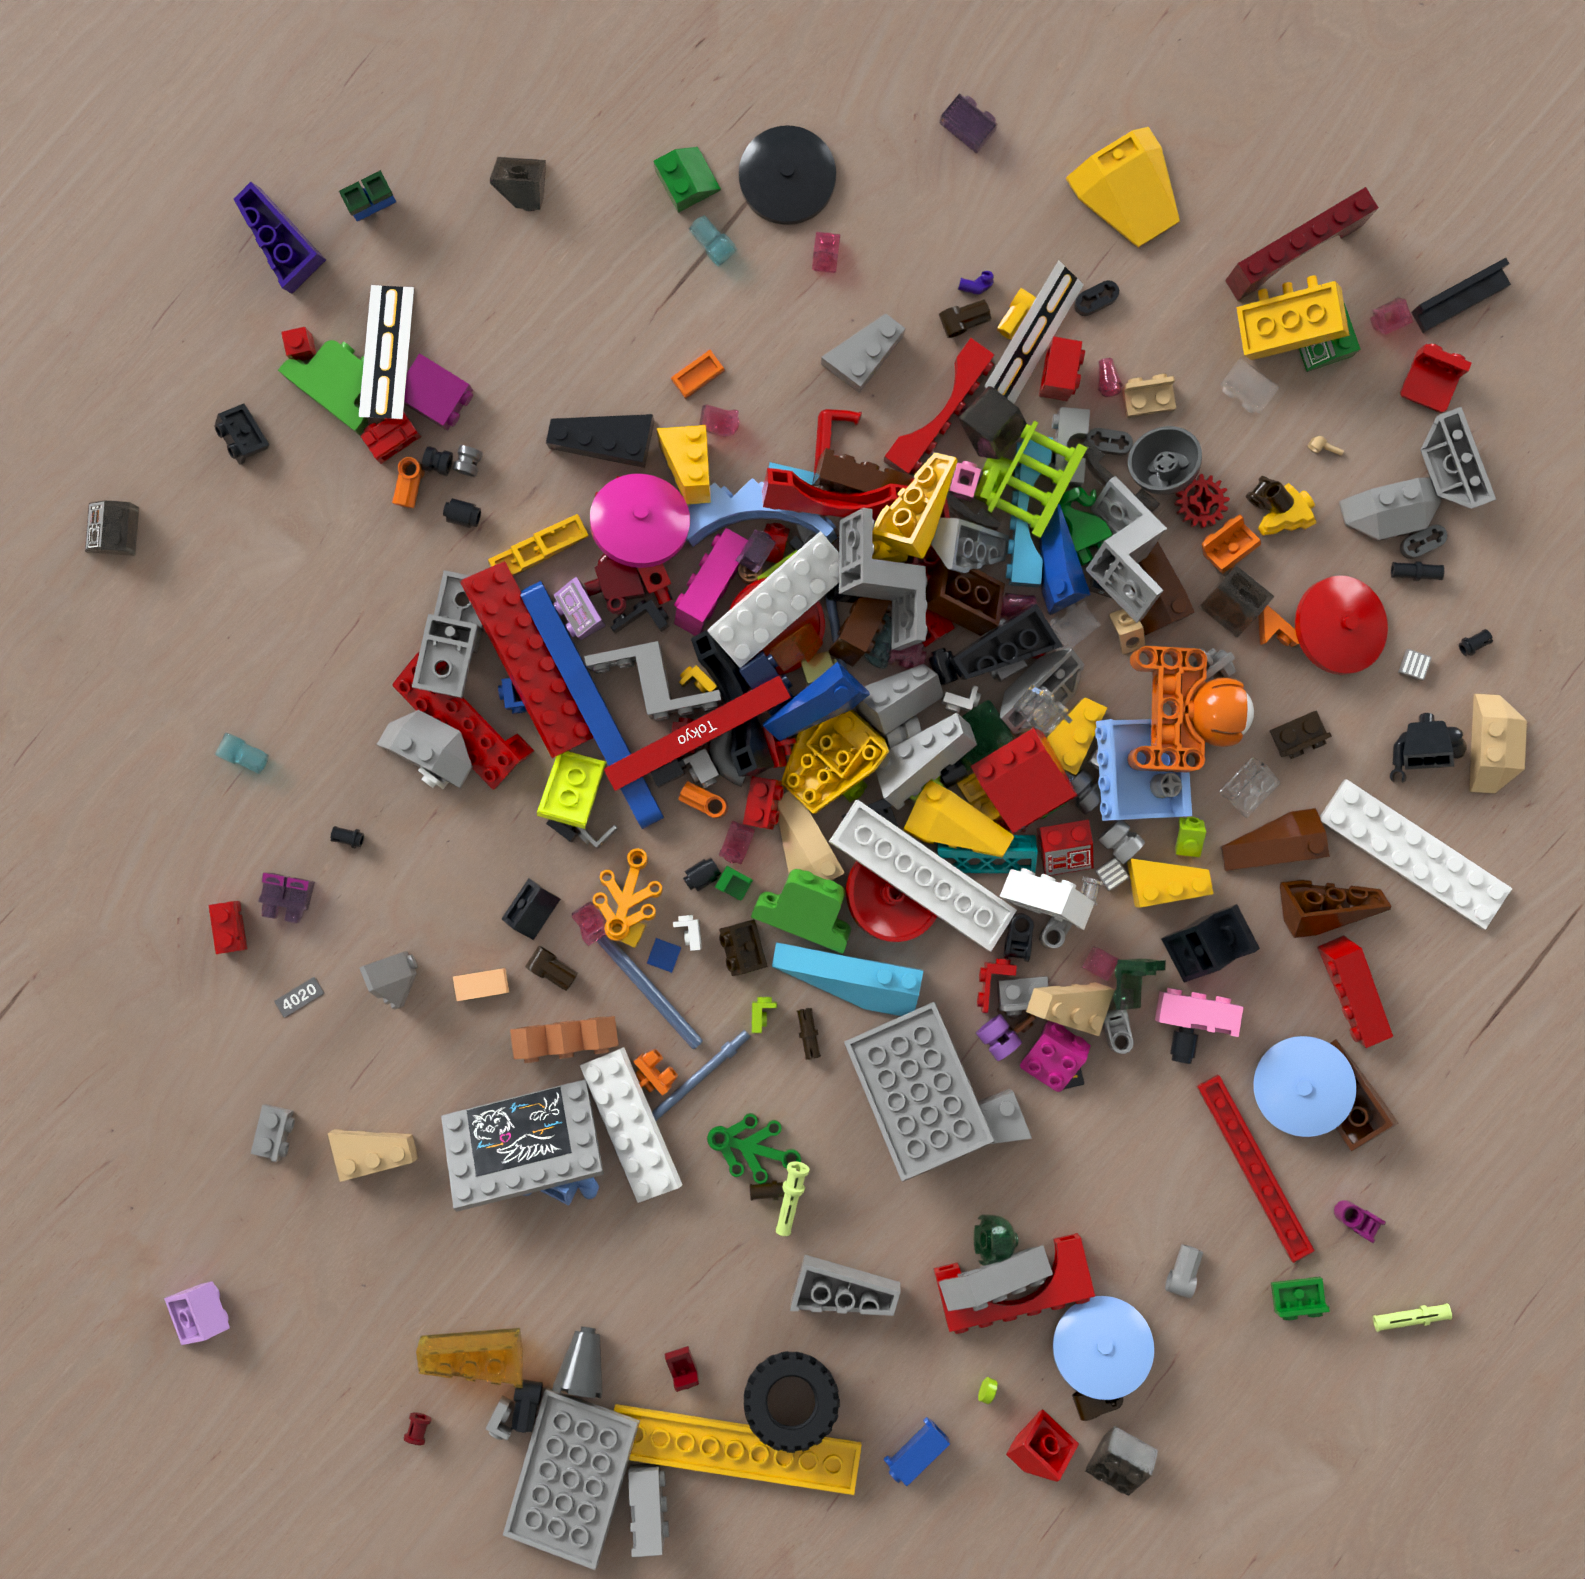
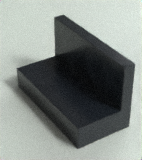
[502,878,561,940]

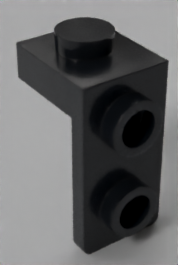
[610,599,670,633]

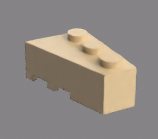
[1026,982,1115,1036]

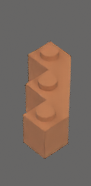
[510,1016,618,1063]

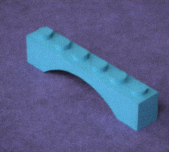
[1005,437,1053,588]

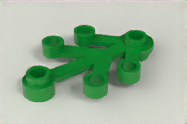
[707,1113,801,1184]

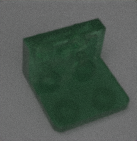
[960,700,1014,771]

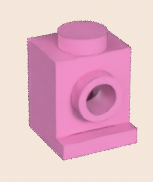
[948,461,981,502]

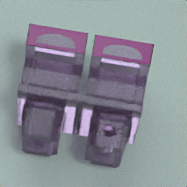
[258,872,315,923]

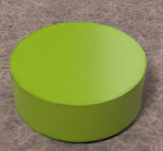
[978,1377,998,1404]

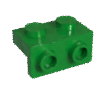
[1271,1277,1330,1320]

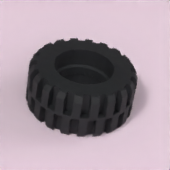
[743,1351,840,1453]

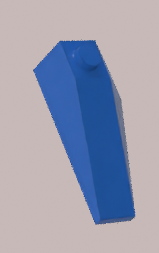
[1039,504,1091,615]
[763,662,870,741]

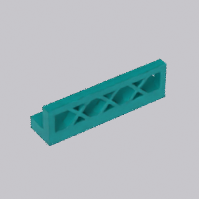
[937,835,1038,873]

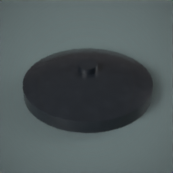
[739,125,836,225]

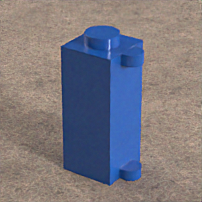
[884,1417,950,1486]

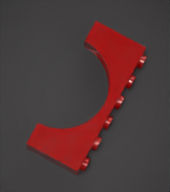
[933,1233,1095,1334]

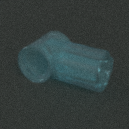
[689,215,737,267]
[215,732,269,774]

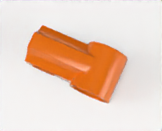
[392,457,425,508]
[678,781,728,818]

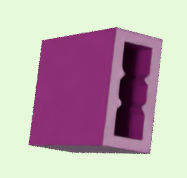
[404,353,473,431]

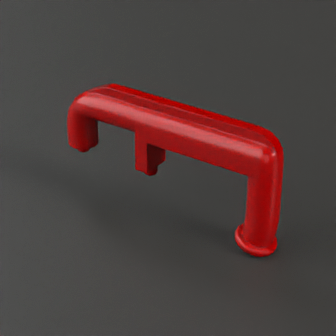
[814,409,862,493]

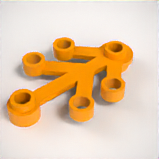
[593,848,663,941]

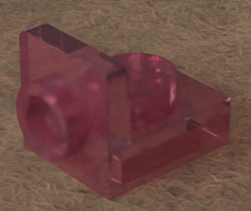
[571,901,606,946]

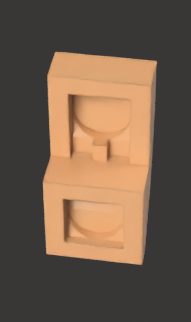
[453,968,509,1001]

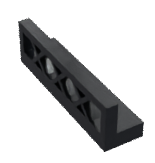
[1411,258,1511,333]

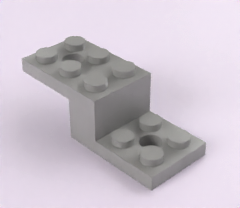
[412,570,483,698]

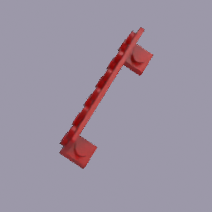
[392,652,534,790]

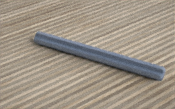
[597,933,703,1049]

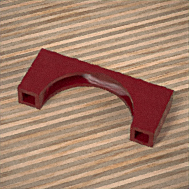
[1225,187,1379,301]

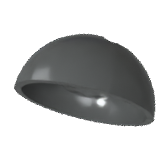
[1128,426,1202,495]

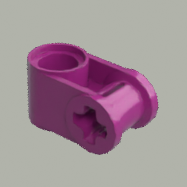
[1334,1200,1386,1243]

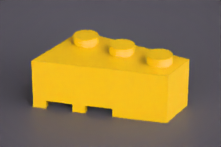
[657,425,711,504]

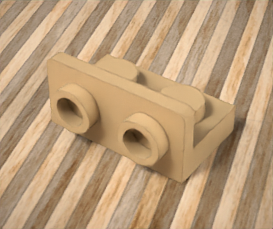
[1122,374,1176,418]

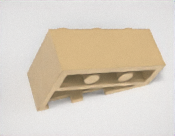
[328,1129,418,1182]

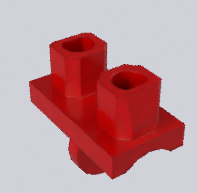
[762,728,797,768]

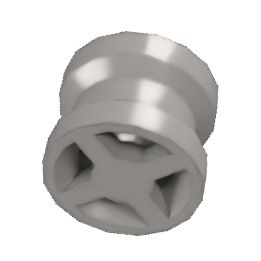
[1150,773,1182,798]

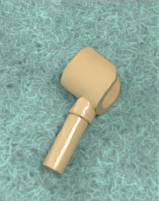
[1307,436,1344,456]

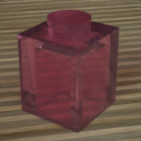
[1082,946,1120,981]

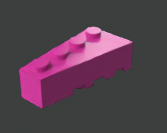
[674,528,752,636]

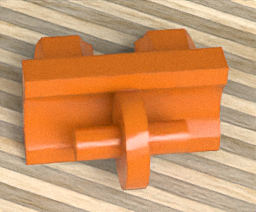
[634,1049,678,1096]

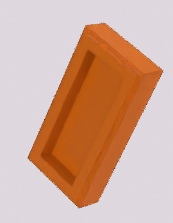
[671,350,725,399]

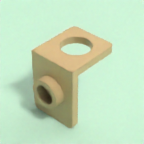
[1109,609,1145,654]

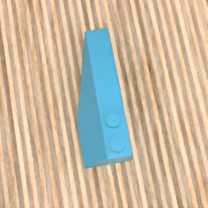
[772,942,923,1016]

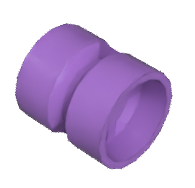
[976,1014,1022,1061]

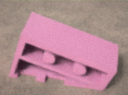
[1155,988,1243,1037]

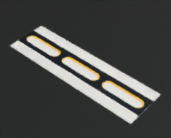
[984,260,1084,409]
[359,285,414,419]

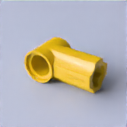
[997,288,1036,340]

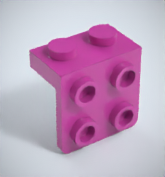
[1020,1020,1091,1092]

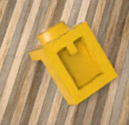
[679,665,718,693]

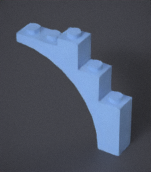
[686,477,837,547]

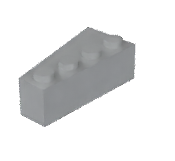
[876,713,977,810]
[939,1245,1053,1311]

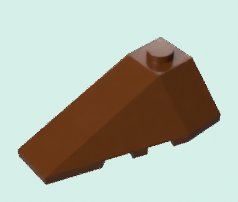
[1132,542,1195,635]

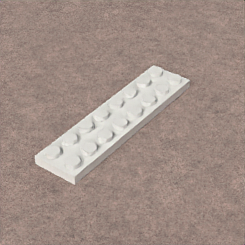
[1320,779,1512,930]
[829,800,1017,952]

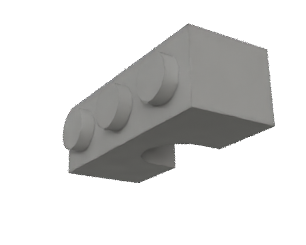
[1049,407,1090,487]

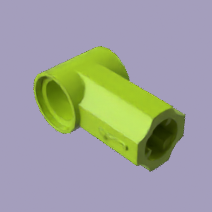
[973,451,1013,503]

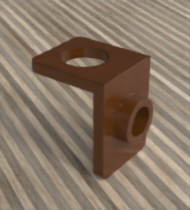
[996,1007,1036,1034]

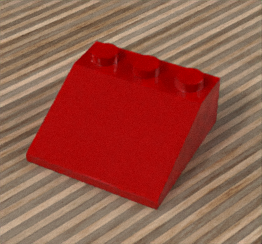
[971,728,1078,833]

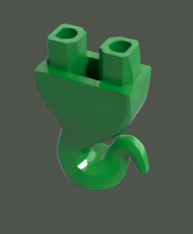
[1058,486,1113,566]

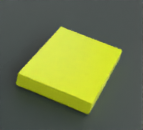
[537,751,606,829]

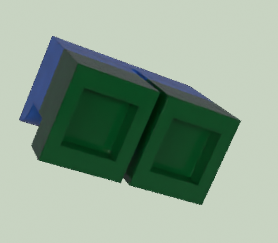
[339,170,396,222]

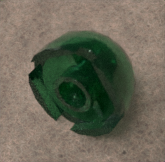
[973,1214,1019,1266]

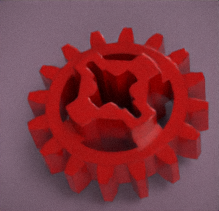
[1174,474,1230,529]

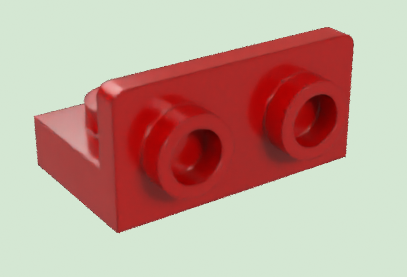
[743,776,784,830]

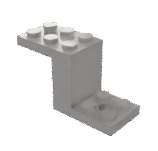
[1086,476,1167,623]
[839,508,927,650]
[584,641,723,722]

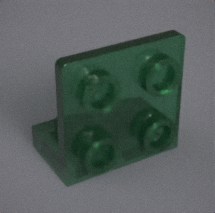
[1113,958,1166,1010]

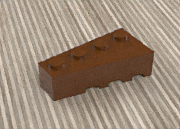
[813,448,915,494]

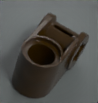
[1246,476,1294,514]
[1072,1391,1124,1421]

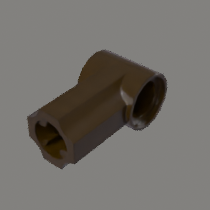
[939,299,992,338]
[525,946,578,991]

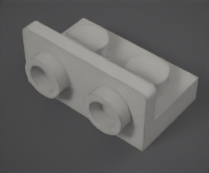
[997,976,1048,1015]
[251,1104,295,1162]

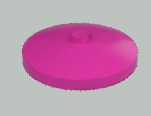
[590,474,690,568]

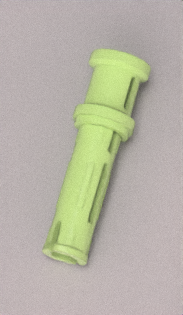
[776,1162,810,1236]

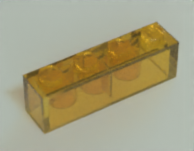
[416,1328,523,1388]

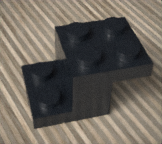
[1161,904,1260,983]

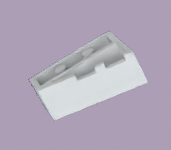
[1000,868,1095,930]

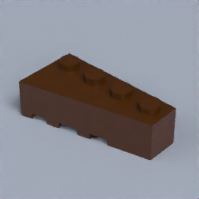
[828,596,892,667]

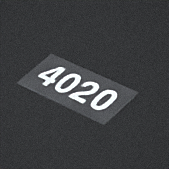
[274,977,324,1018]

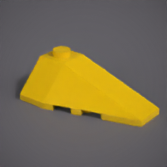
[872,453,958,559]
[903,780,1014,857]

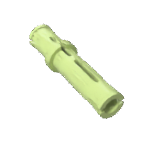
[1373,1303,1452,1332]

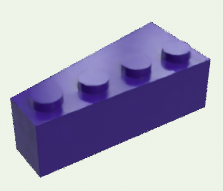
[234,182,326,294]

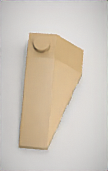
[777,791,845,880]

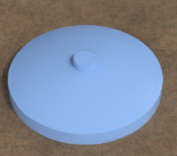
[1254,1036,1356,1137]
[1053,1296,1154,1400]

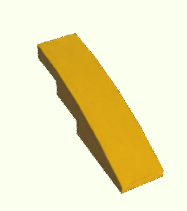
[488,514,589,576]

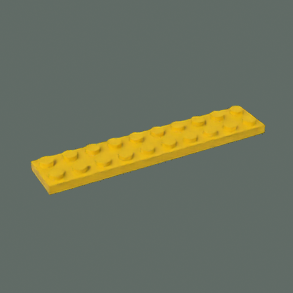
[614,1404,862,1495]

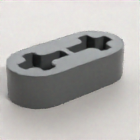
[1085,428,1133,456]
[1400,525,1448,559]

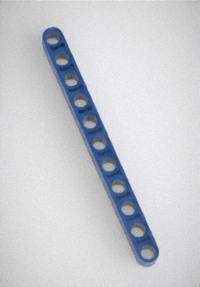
[520,581,664,829]

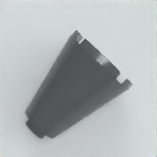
[552,1326,602,1398]

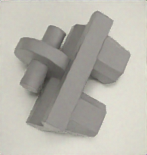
[1193,648,1236,682]

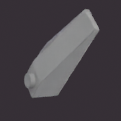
[931,517,1009,573]
[359,951,418,1010]

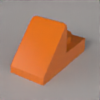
[1258,605,1299,647]

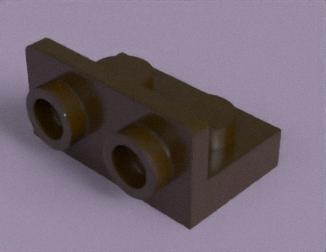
[1269,710,1332,759]
[719,919,768,976]

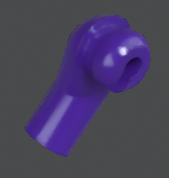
[958,271,994,295]

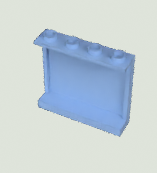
[1095,719,1192,821]

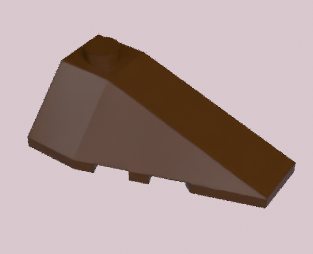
[1221,808,1330,871]
[1280,880,1392,938]
[1330,1039,1399,1151]

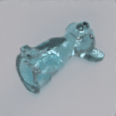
[865,614,892,669]

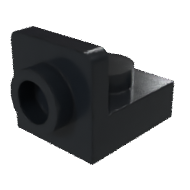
[546,819,578,842]

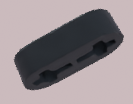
[1074,280,1120,316]

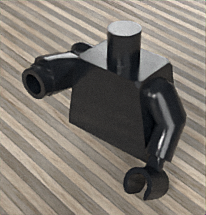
[1390,713,1467,783]

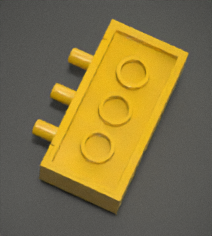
[1236,275,1349,360]

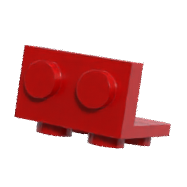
[1400,344,1472,413]

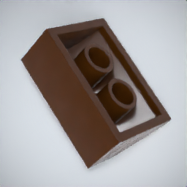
[926,560,1005,636]

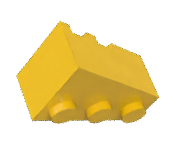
[1046,697,1107,777]
[1127,859,1213,908]

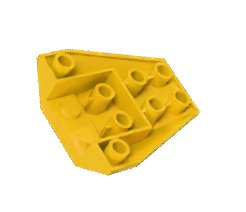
[1066,127,1180,248]
[781,710,889,814]

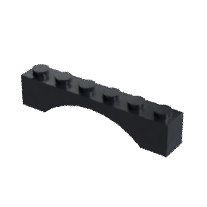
[691,629,775,777]

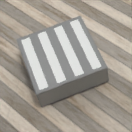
[1398,649,1432,681]
[1095,857,1130,891]

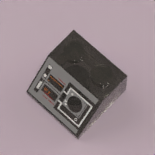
[85,500,139,556]

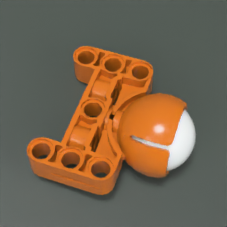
[1127,646,1254,773]

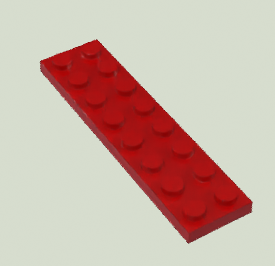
[460,561,594,759]

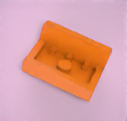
[1202,514,1261,574]

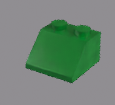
[653,146,721,213]

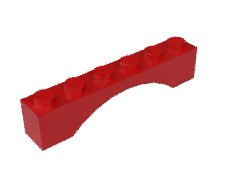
[883,338,995,475]
[762,468,908,522]

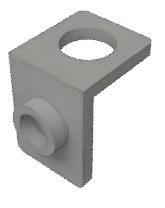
[577,825,618,848]

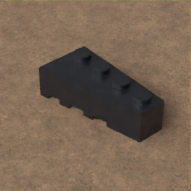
[546,414,655,468]
[948,604,1063,680]

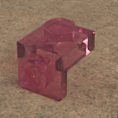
[812,232,840,273]
[699,404,740,437]
[719,821,755,864]

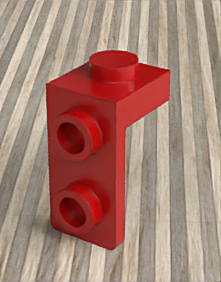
[977,958,1017,1013]

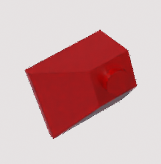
[1006,1409,1079,1482]

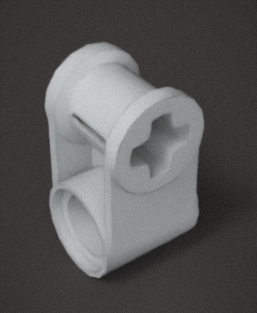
[1103,1004,1134,1054]

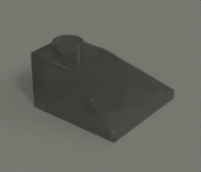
[490,157,546,211]

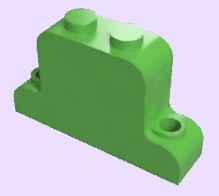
[278,340,368,436]
[751,869,851,954]

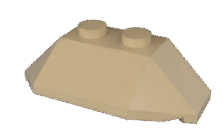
[1469,694,1527,793]

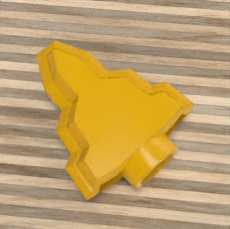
[1257,483,1316,536]

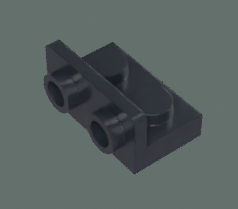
[214,403,269,465]

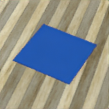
[647,938,681,973]

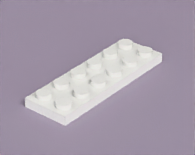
[707,531,839,668]
[580,1047,682,1203]

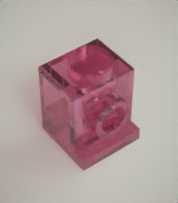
[1370,297,1413,335]
[888,643,927,669]

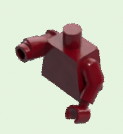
[584,554,646,614]

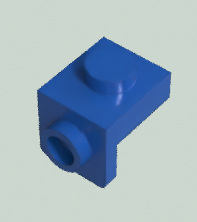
[498,678,527,714]

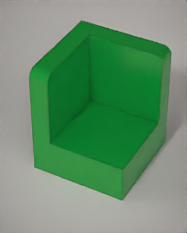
[715,866,753,901]

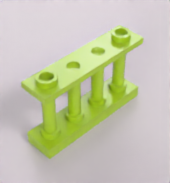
[986,421,1087,538]

